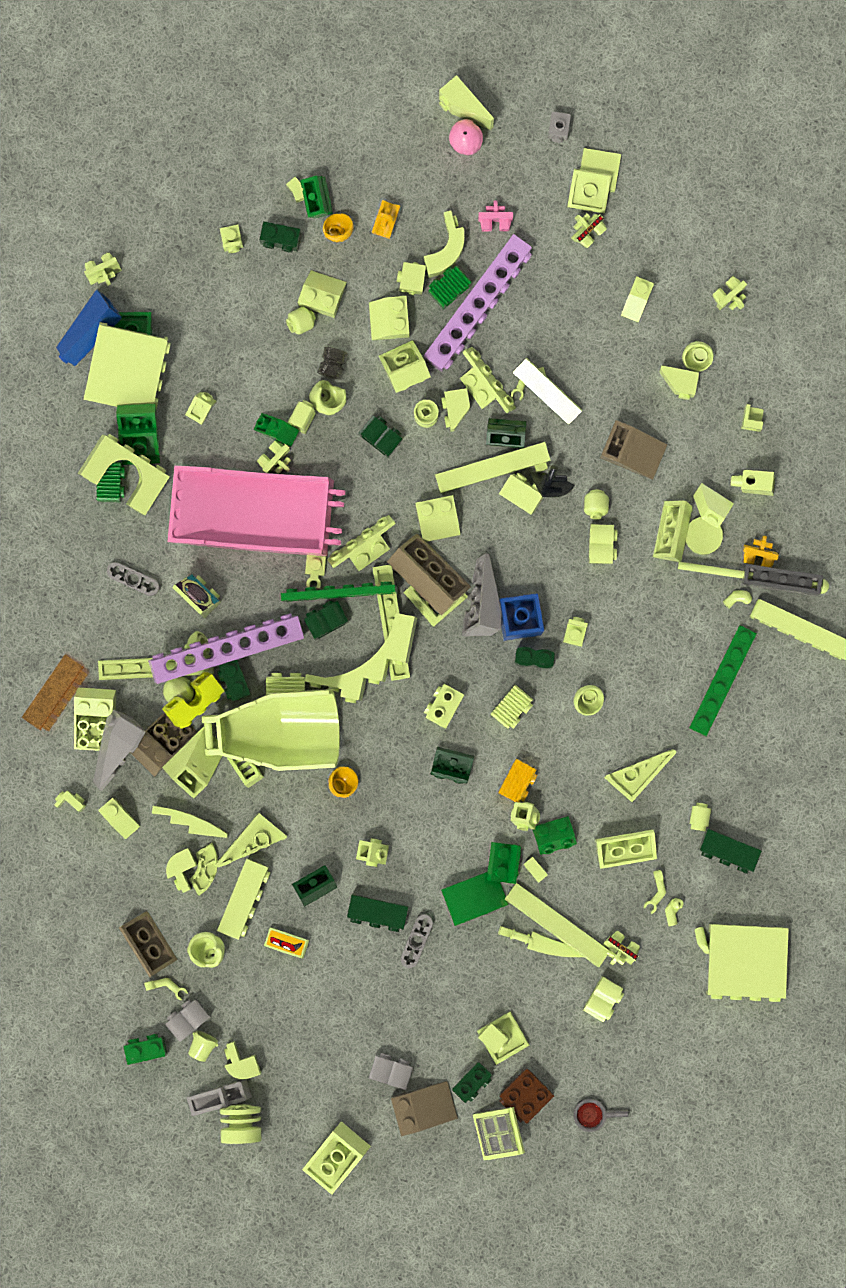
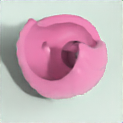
[449,119,483,156]

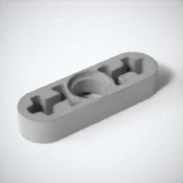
[107,562,160,596]
[401,914,433,968]

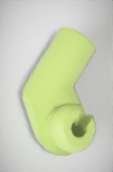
[723,590,752,608]
[695,927,709,954]

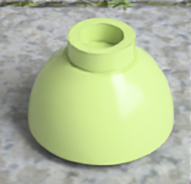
[184,631,210,657]

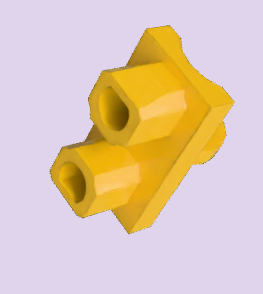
[372,200,400,239]
[743,536,779,568]

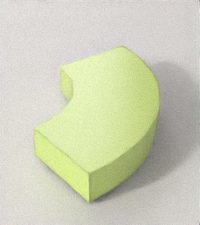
[189,843,218,896]

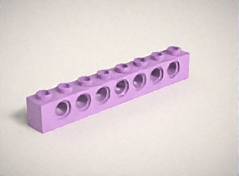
[423,234,532,372]
[148,613,304,684]

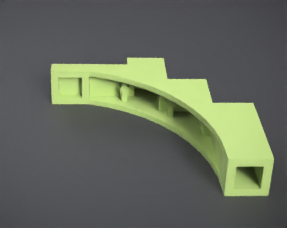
[305,613,417,704]

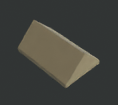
[119,911,177,977]

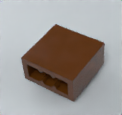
[499,1067,554,1124]

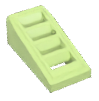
[227,757,264,788]

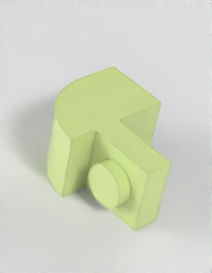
[166,848,197,893]
[224,1041,261,1079]

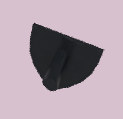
[529,465,575,497]

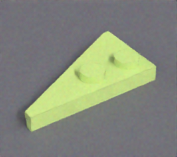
[604,749,677,802]
[215,812,287,867]

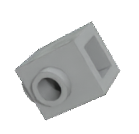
[548,112,571,143]

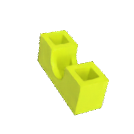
[162,671,224,729]

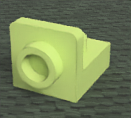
[220,225,243,253]
[185,392,216,425]
[563,617,588,647]

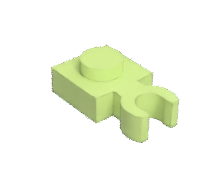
[305,555,326,589]

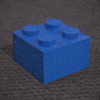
[499,594,544,641]

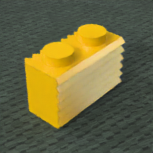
[498,759,538,803]

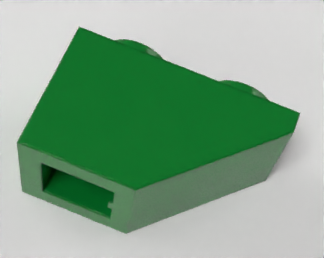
[253,413,299,447]

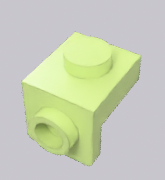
[54,791,86,812]

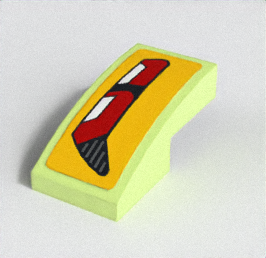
[264,927,309,959]

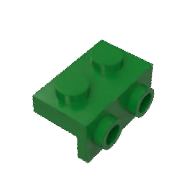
[532,816,577,855]

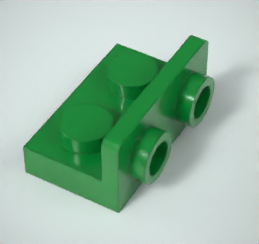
[487,842,521,884]

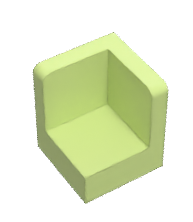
[741,404,764,432]

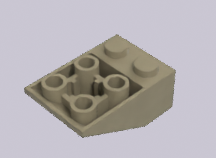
[600,420,667,480]
[130,712,197,777]

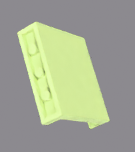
[84,322,171,409]
[706,924,789,1002]

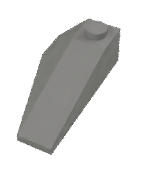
[462,553,503,637]

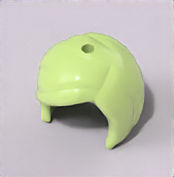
[309,380,346,415]
[187,932,225,968]

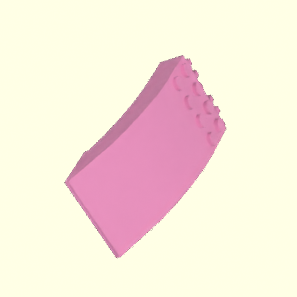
[168,466,345,556]

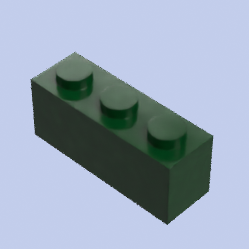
[698,829,762,874]
[347,894,408,932]

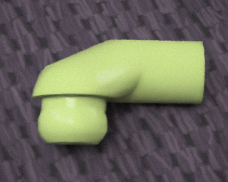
[665,898,684,926]

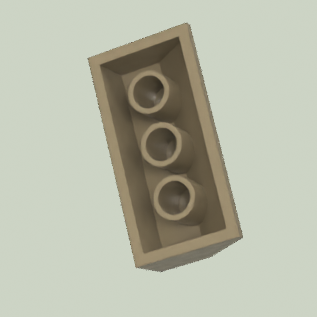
[387,534,471,616]

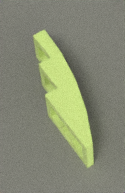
[152,806,229,838]

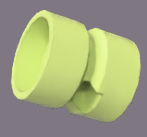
[414,400,439,428]

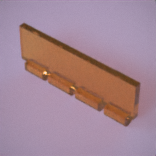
[21,655,88,732]

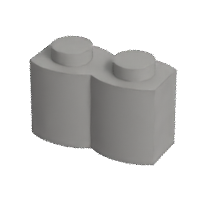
[165,999,211,1042]
[369,1053,413,1090]

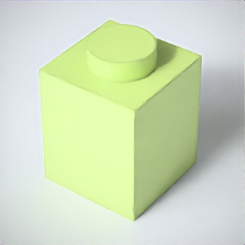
[478,1022,508,1053]

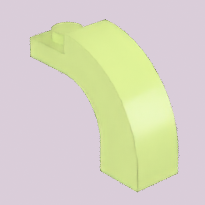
[424,211,464,278]

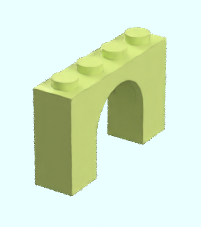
[78,434,169,515]

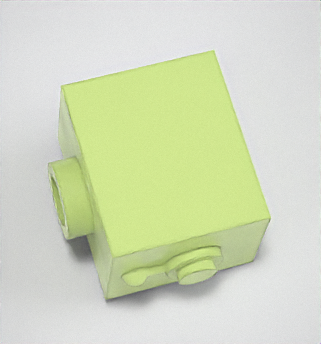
[397,262,426,295]

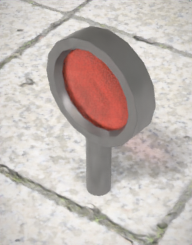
[573,1098,628,1132]

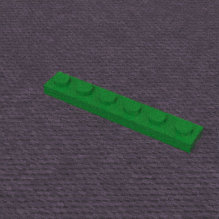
[281,582,398,602]
[689,625,757,737]

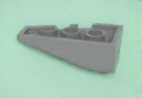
[93,710,145,791]

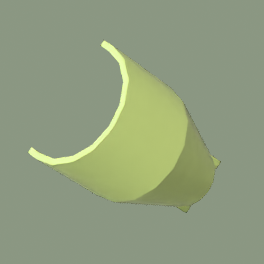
[202,689,340,771]

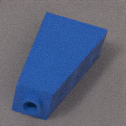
[56,290,122,366]

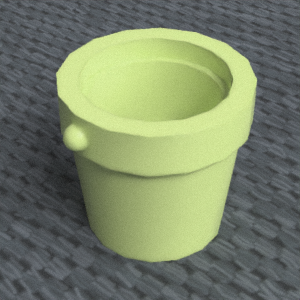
[188,1030,218,1062]

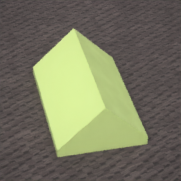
[653,501,693,562]
[595,829,657,869]

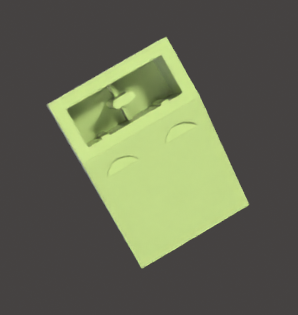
[74,688,116,751]
[162,727,222,798]

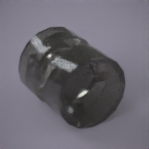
[317,347,348,380]

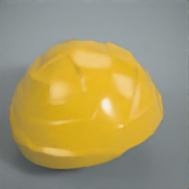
[323,213,354,243]
[328,766,358,798]

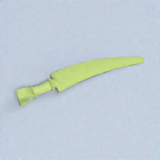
[498,926,583,957]

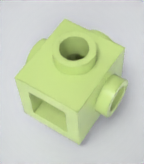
[511,802,540,831]
[356,838,389,867]

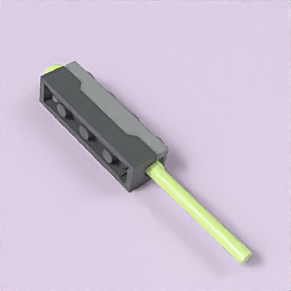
[678,562,829,596]

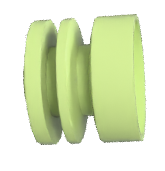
[220,1104,262,1144]

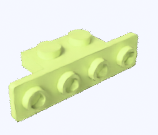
[460,347,516,413]
[327,515,396,571]

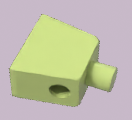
[731,470,775,496]

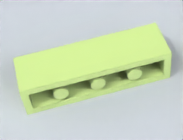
[217,859,271,940]

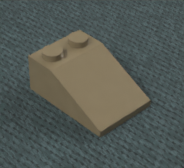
[391,1081,458,1137]

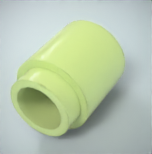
[689,803,711,831]

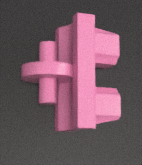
[478,200,513,232]

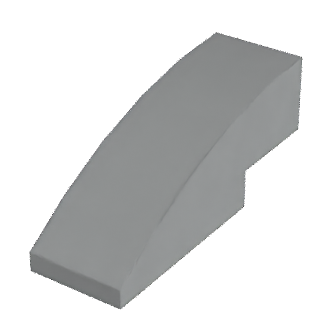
[187,1079,252,1116]

